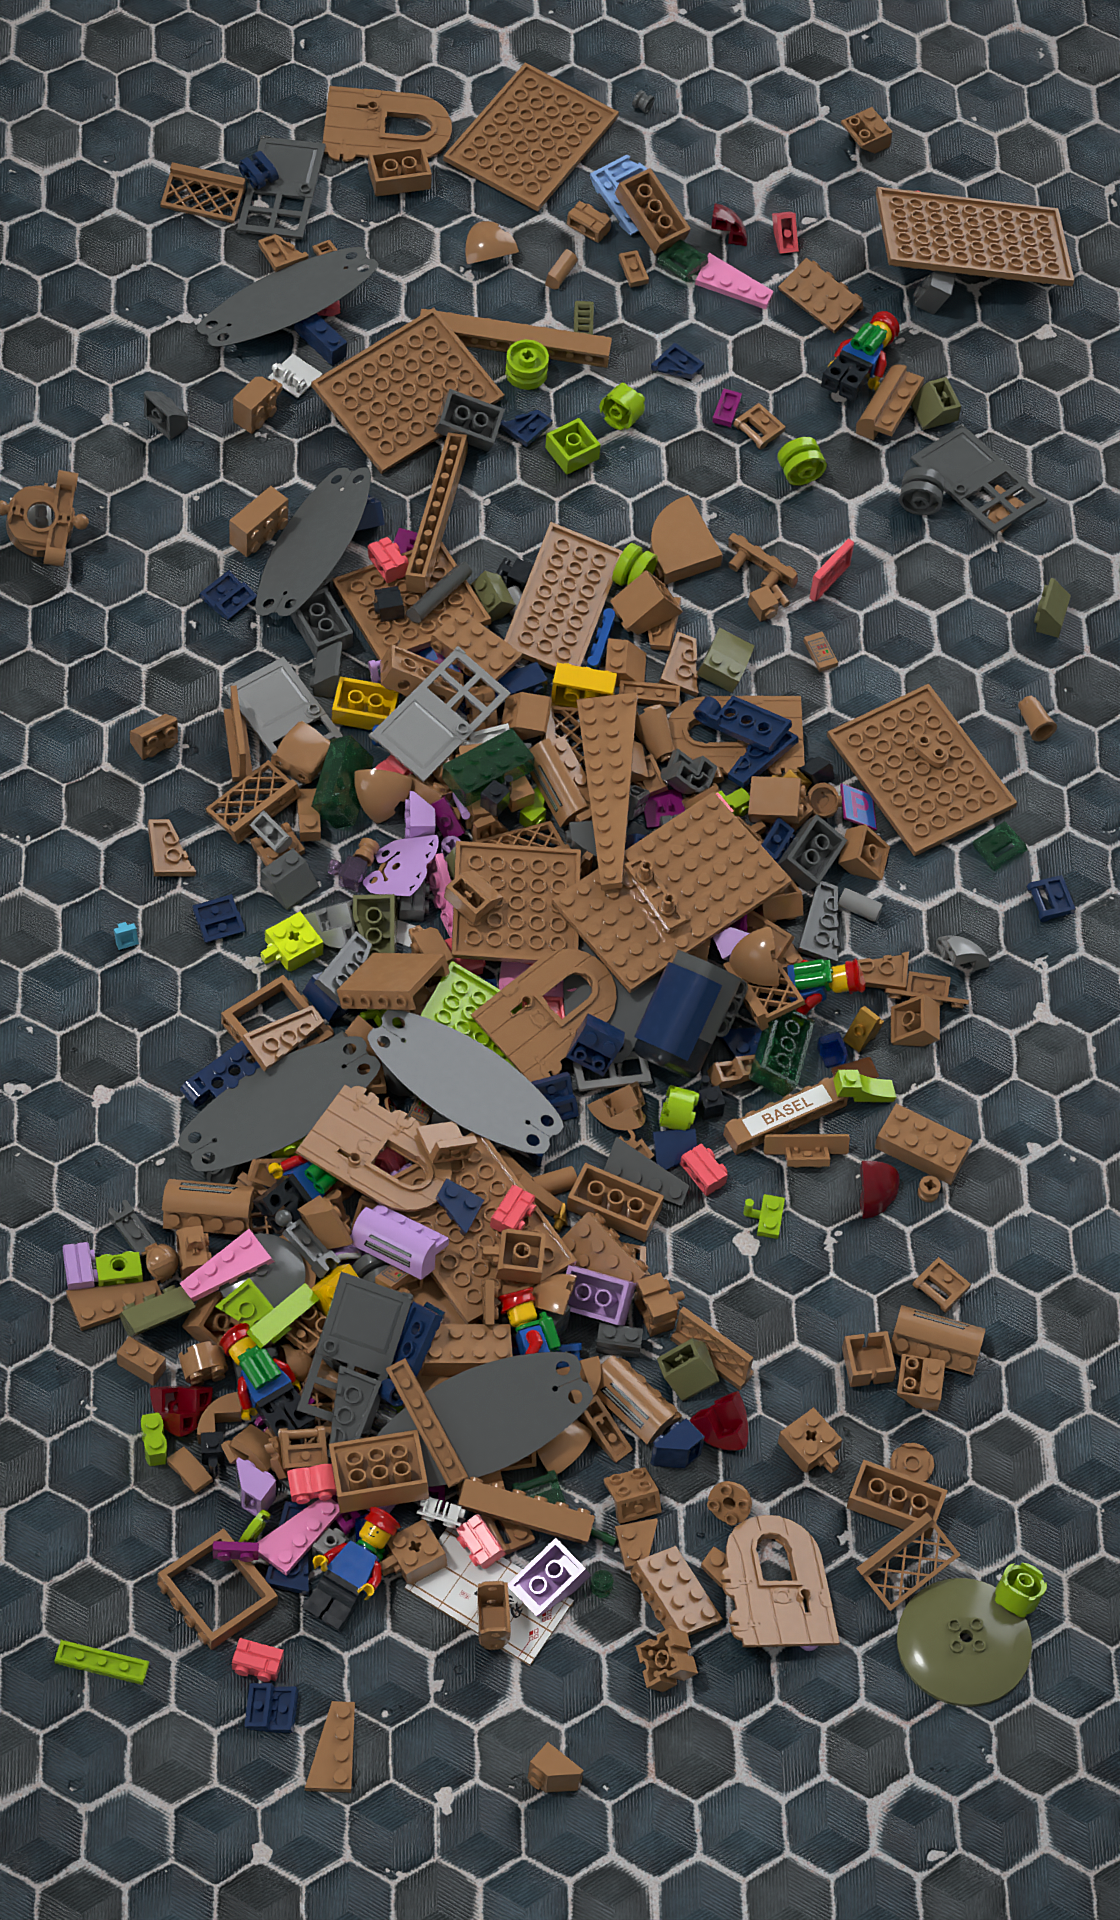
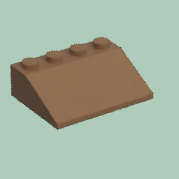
[329,1430,429,1513]

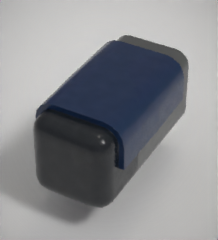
[634,950,748,1079]

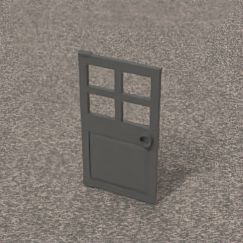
[236,135,326,240]
[911,424,1047,534]
[297,1272,414,1436]

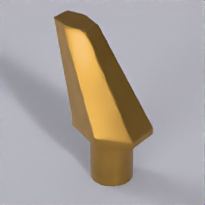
[552,1201,568,1233]

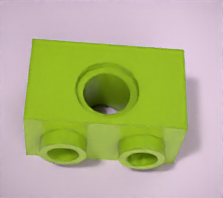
[95,1251,143,1287]

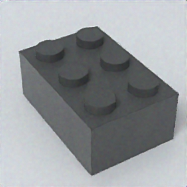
[434,389,505,452]
[290,588,353,659]
[778,814,847,892]

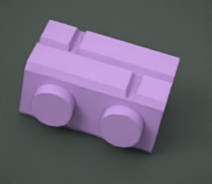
[63,1242,98,1290]

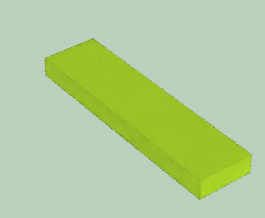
[246,1283,320,1349]
[54,1640,149,1685]

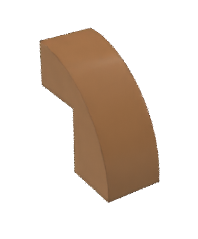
[197,1392,242,1444]

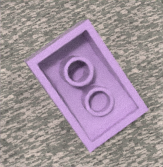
[508,1538,591,1617]

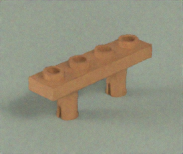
[728,533,797,590]
[624,855,687,933]

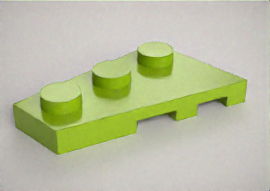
[215,1278,292,1344]

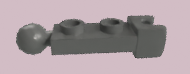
[107,1200,156,1259]
[275,1210,340,1279]

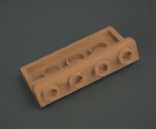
[778,258,864,334]
[430,609,522,686]
[561,1212,650,1287]
[630,1546,722,1636]

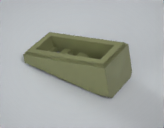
[574,301,594,335]

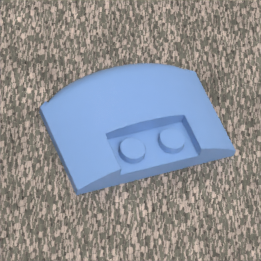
[589,155,647,235]

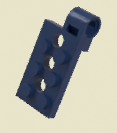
[693,696,792,753]
[180,1040,261,1107]
[378,1302,442,1407]

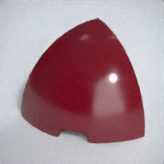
[711,203,747,246]
[860,1161,900,1219]
[150,1386,213,1437]
[689,1391,748,1450]

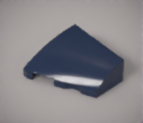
[652,1128,697,1170]

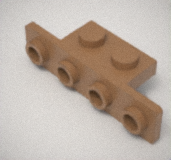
[885,971,969,1009]
[763,1134,850,1168]

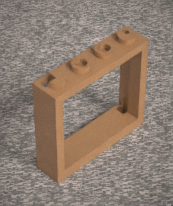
[221,975,334,1063]
[157,1528,278,1650]

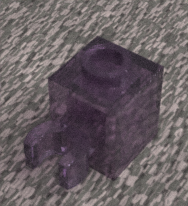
[328,855,367,892]

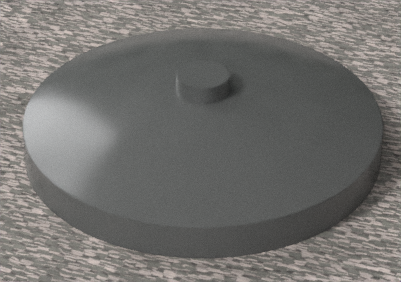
[219,1234,306,1308]

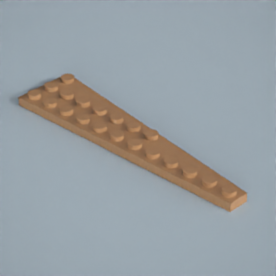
[577,692,638,890]

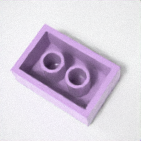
[566,1265,636,1326]

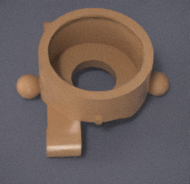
[0,470,89,567]

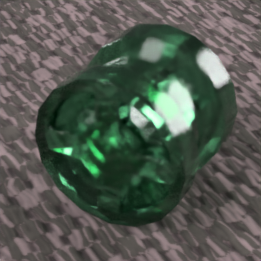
[590,1570,614,1598]

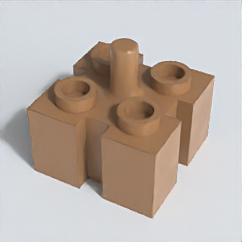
[633,1272,685,1337]
[636,1628,698,1692]

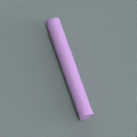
[452,791,470,819]

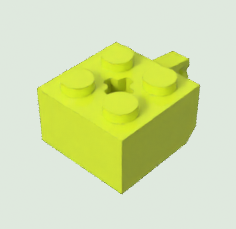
[261,911,323,971]

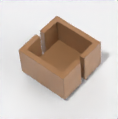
[842,1331,896,1387]

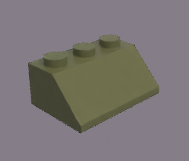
[119,1285,195,1337]

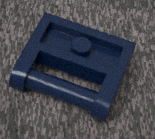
[1027,875,1076,922]

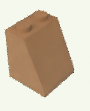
[610,570,683,635]

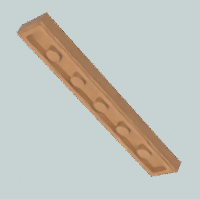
[386,1358,469,1488]

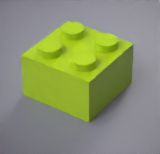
[545,418,601,475]

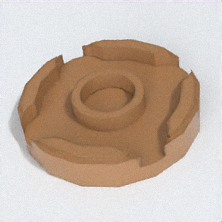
[890,1443,934,1482]

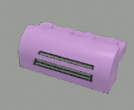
[352,1204,449,1280]

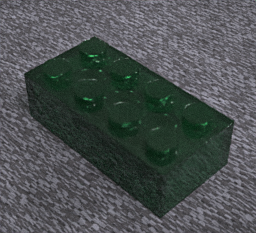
[442,728,535,807]
[311,735,374,829]
[749,1006,815,1097]

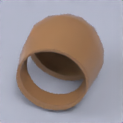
[278,1344,314,1382]

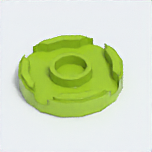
[239,1509,271,1543]

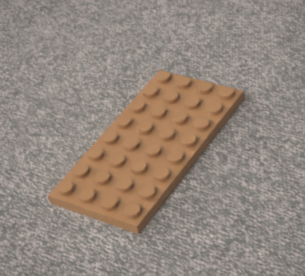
[504,522,623,671]

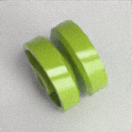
[505,339,549,390]
[777,437,827,485]
[612,543,658,586]

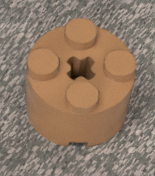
[178,1341,228,1386]

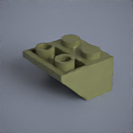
[911,377,961,430]
[470,571,516,622]
[1034,578,1071,638]
[657,1338,719,1401]

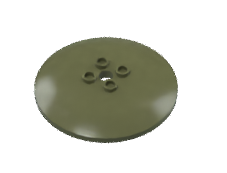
[897,1578,1032,1707]

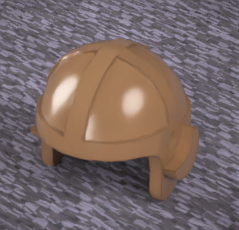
[805,783,842,818]
[141,1243,179,1283]

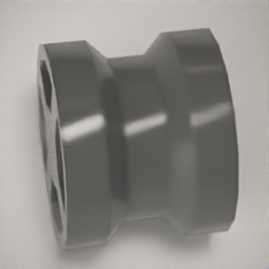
[632,90,655,113]

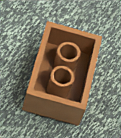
[368,145,432,197]
[229,486,288,557]

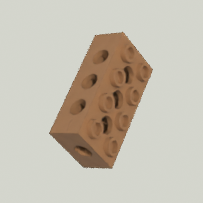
[380,644,464,712]

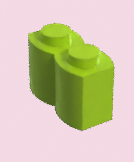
[141,1413,167,1466]

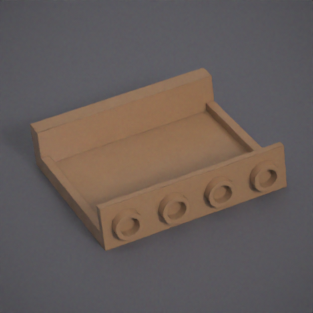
[337,953,450,1010]

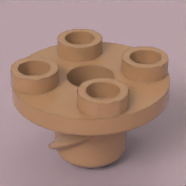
[707,1481,752,1526]

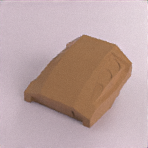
[284,1306,326,1356]

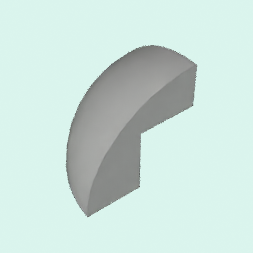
[304,900,356,948]
[936,936,990,971]

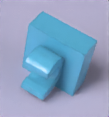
[114,922,139,950]

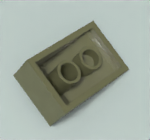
[697,627,755,693]

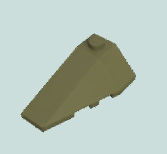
[353,894,398,959]

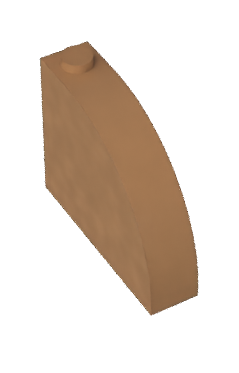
[650,495,723,585]

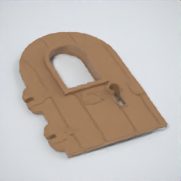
[323,86,452,162]
[668,696,805,776]
[470,949,617,1082]
[295,1085,452,1212]
[721,1515,840,1647]

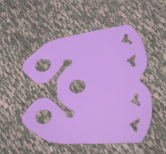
[363,835,439,896]

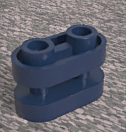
[238,151,279,190]

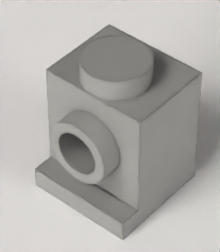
[312,1528,346,1556]

